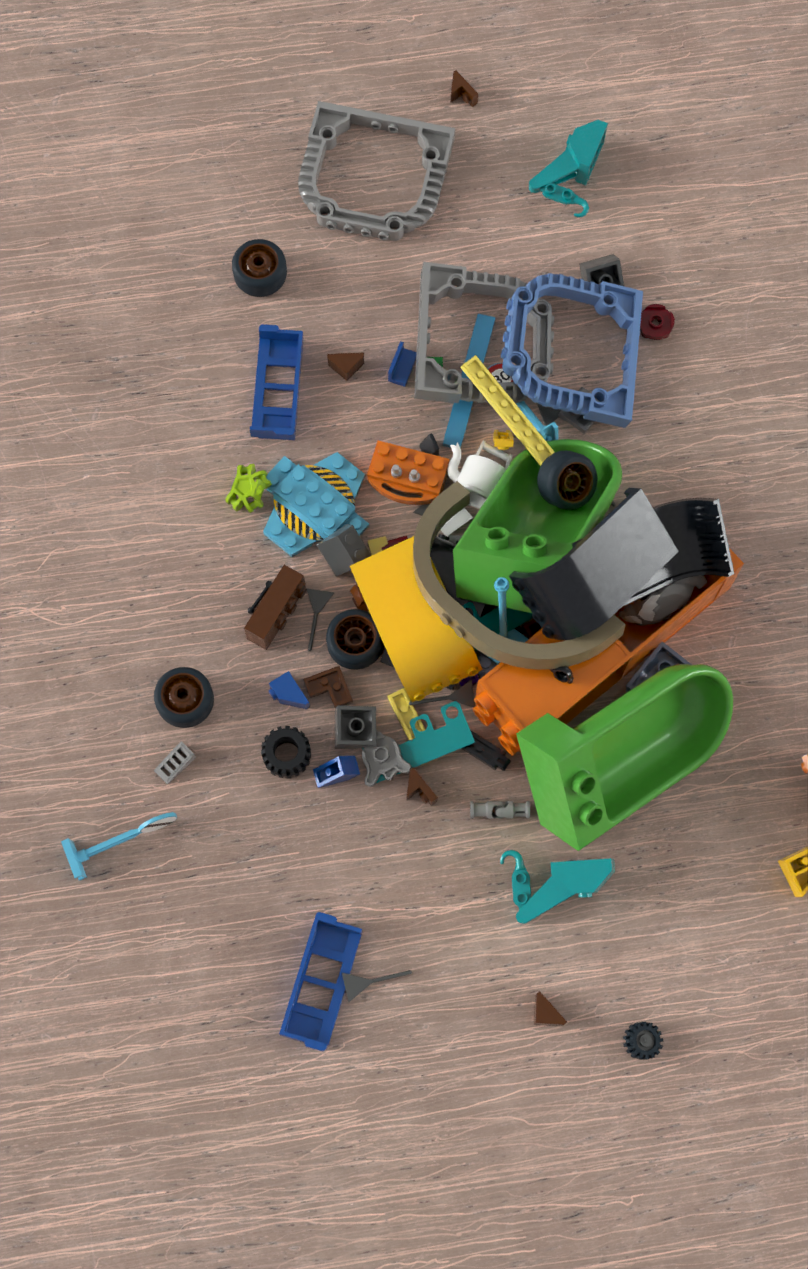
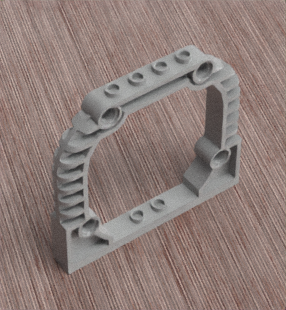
[298,101,455,241]
[414,262,554,404]

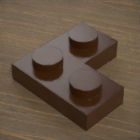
[303,666,353,709]

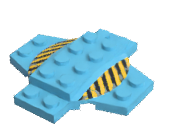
[263,452,369,557]

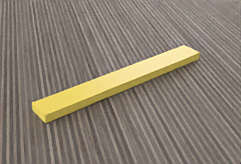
[460,355,555,466]

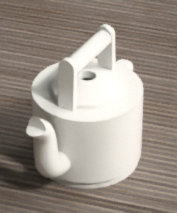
[447,440,513,509]

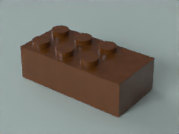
[244,565,307,650]

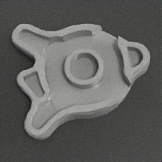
[362,729,412,787]

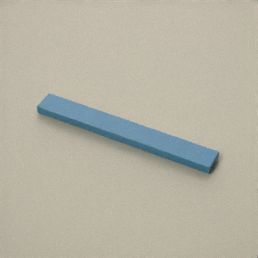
[443,314,495,449]

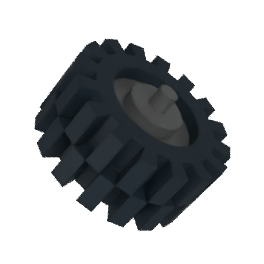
[623,1022,663,1060]

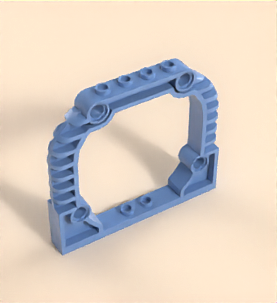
[501,273,643,428]

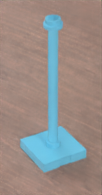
[483,577,528,664]

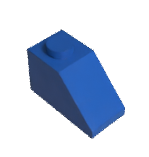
[268,671,310,709]
[313,756,360,788]

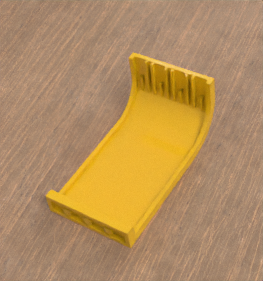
[350,536,483,702]

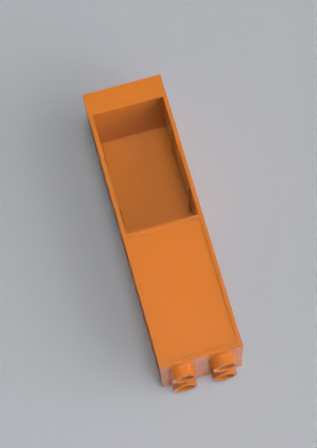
[472,548,744,756]

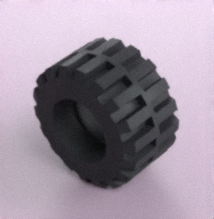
[261,726,311,779]

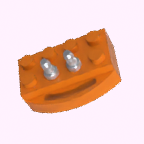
[367,440,450,505]

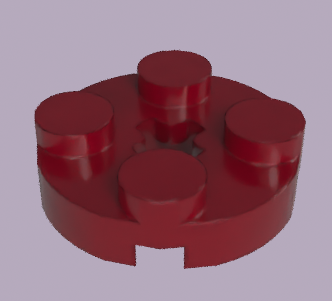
[640,304,675,340]

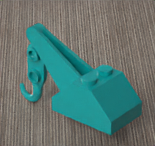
[529,120,608,218]
[500,850,615,924]

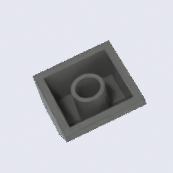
[579,254,624,286]
[316,524,372,576]
[335,706,376,749]

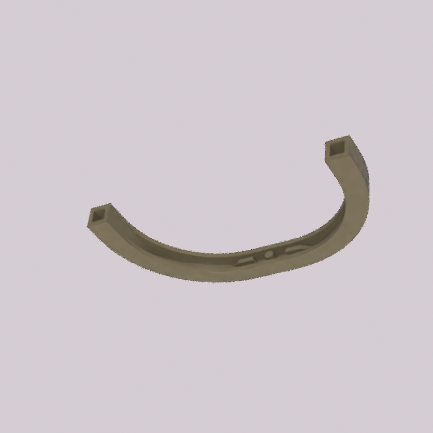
[413,481,625,669]

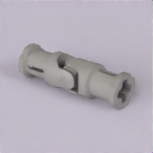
[470,801,530,819]

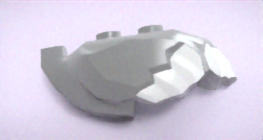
[618,575,707,626]

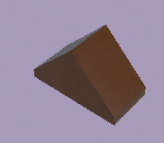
[327,352,364,381]
[534,991,567,1026]

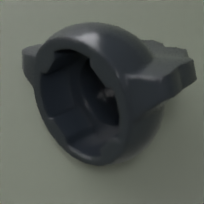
[550,666,574,684]

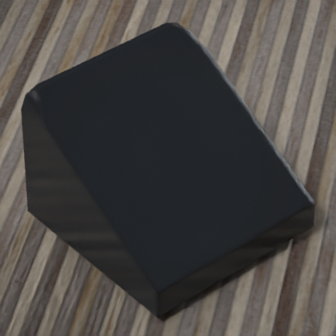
[420,433,439,456]

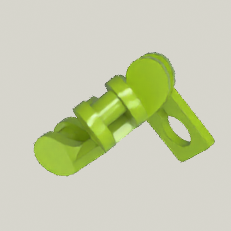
[225,464,272,513]

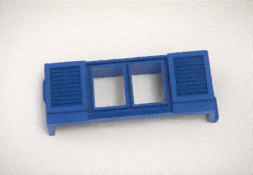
[250,324,304,440]
[279,912,363,1051]

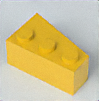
[778,846,808,897]

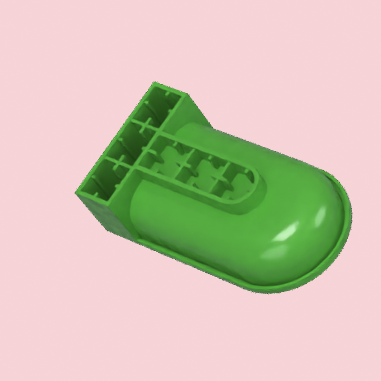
[453,439,622,613]
[516,664,733,851]

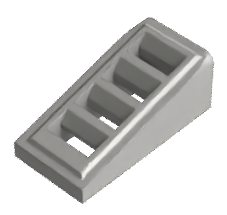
[154,741,196,785]

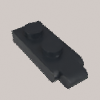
[461,730,511,771]

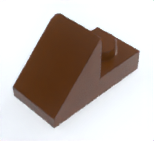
[450,70,478,107]
[407,767,438,806]

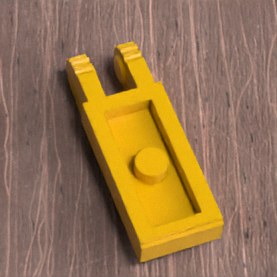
[493,430,514,450]

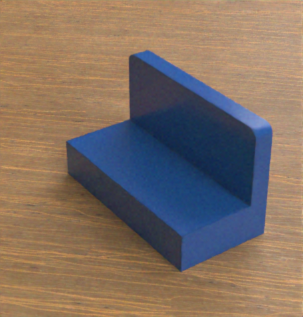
[388,341,417,387]

